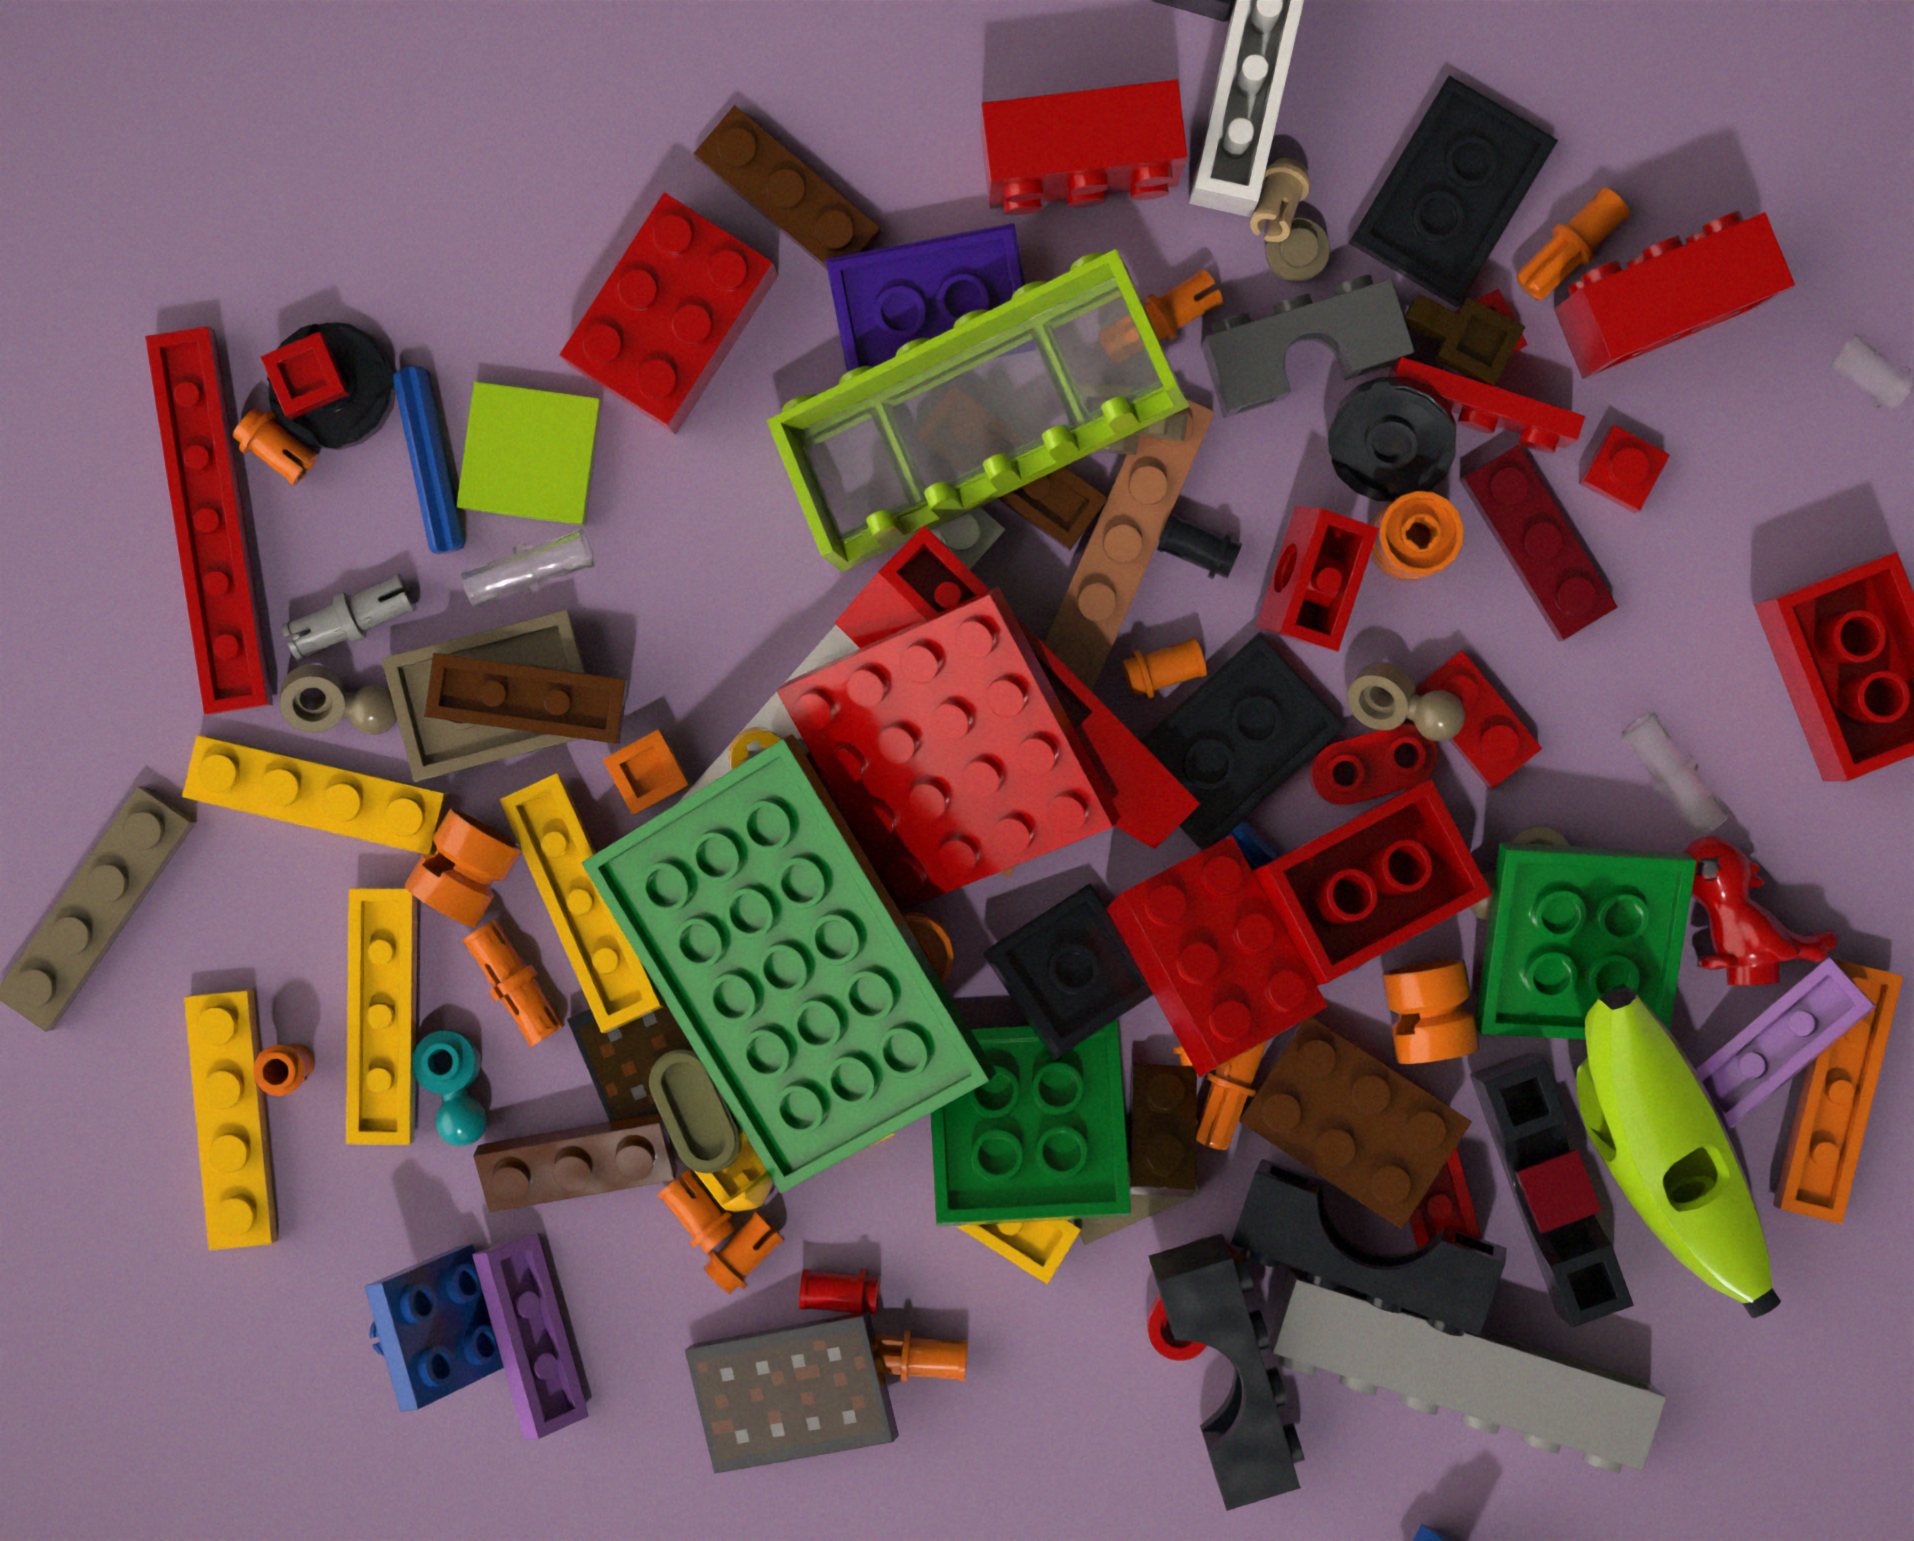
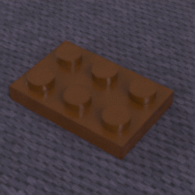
[1239,1017,1472,1230]

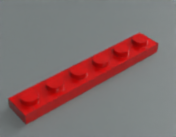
[145,326,273,715]

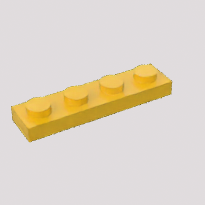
[182,735,449,855]
[499,773,664,1033]
[346,887,417,1145]
[184,989,278,1250]

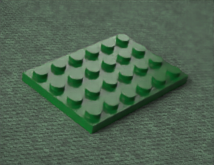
[581,734,996,1193]

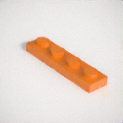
[1773,959,1903,1224]

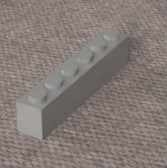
[1268,1268,1667,1473]

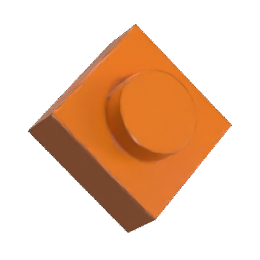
[602,729,691,816]

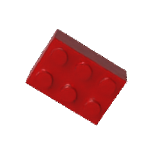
[981,79,1188,215]
[559,192,778,435]
[1554,210,1795,379]
[1753,552,1914,781]
[1252,779,1492,986]
[1106,835,1328,1078]

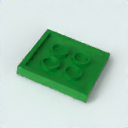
[1475,842,1696,1040]
[931,1021,1131,1227]

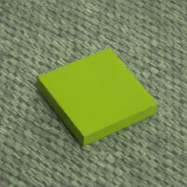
[456,381,603,526]

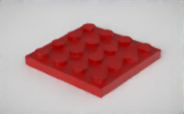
[776,586,1120,911]

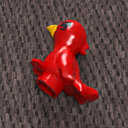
[1683,836,1839,986]

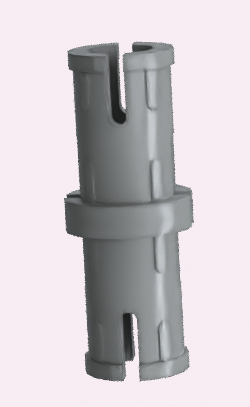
[282,573,417,661]

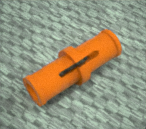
[462,918,565,1047]

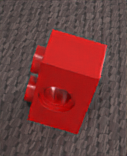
[1255,506,1379,652]

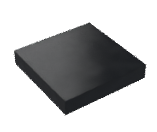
[983,883,1153,1061]

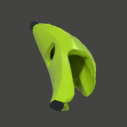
[1576,984,1781,1318]

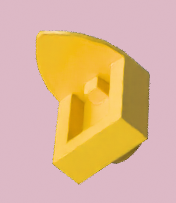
[694,1125,774,1212]

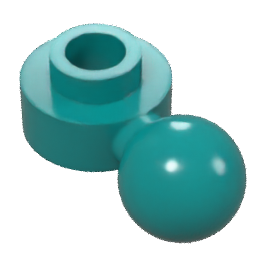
[413,1030,487,1147]

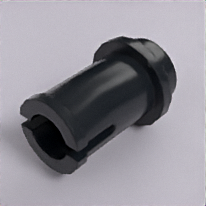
[1157,513,1242,579]

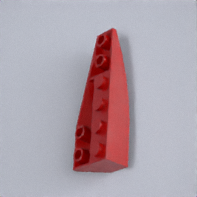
[834,525,1200,849]

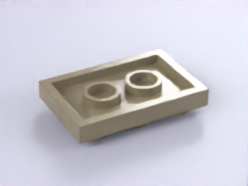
[381,609,587,782]

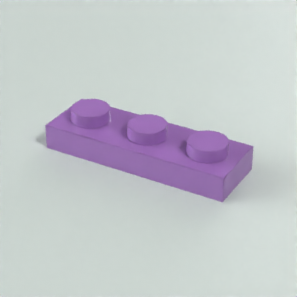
[1696,957,1877,1132]
[472,1233,589,1440]

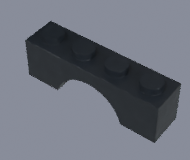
[1469,1053,1634,1328]
[1231,1159,1507,1337]
[1148,1233,1305,1511]

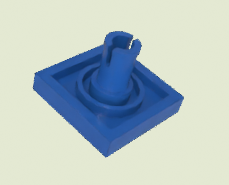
[364,1244,504,1412]

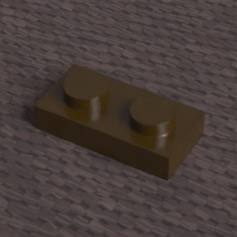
[1129,1063,1197,1197]

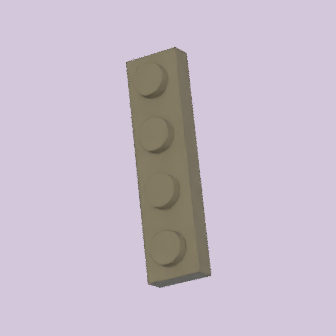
[0,786,197,1032]

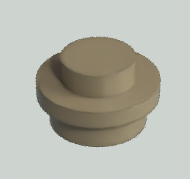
[1265,218,1330,283]

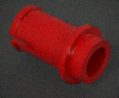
[799,1268,880,1315]

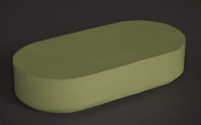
[649,1050,743,1173]

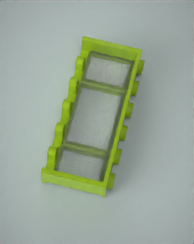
[766,249,1190,572]

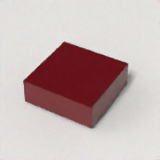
[1514,1149,1602,1234]

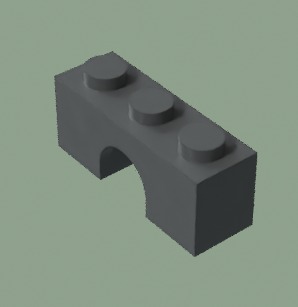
[1201,275,1414,418]

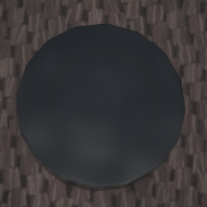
[267,322,396,450]
[1328,377,1457,502]

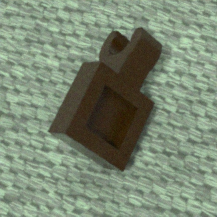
[1404,294,1526,386]

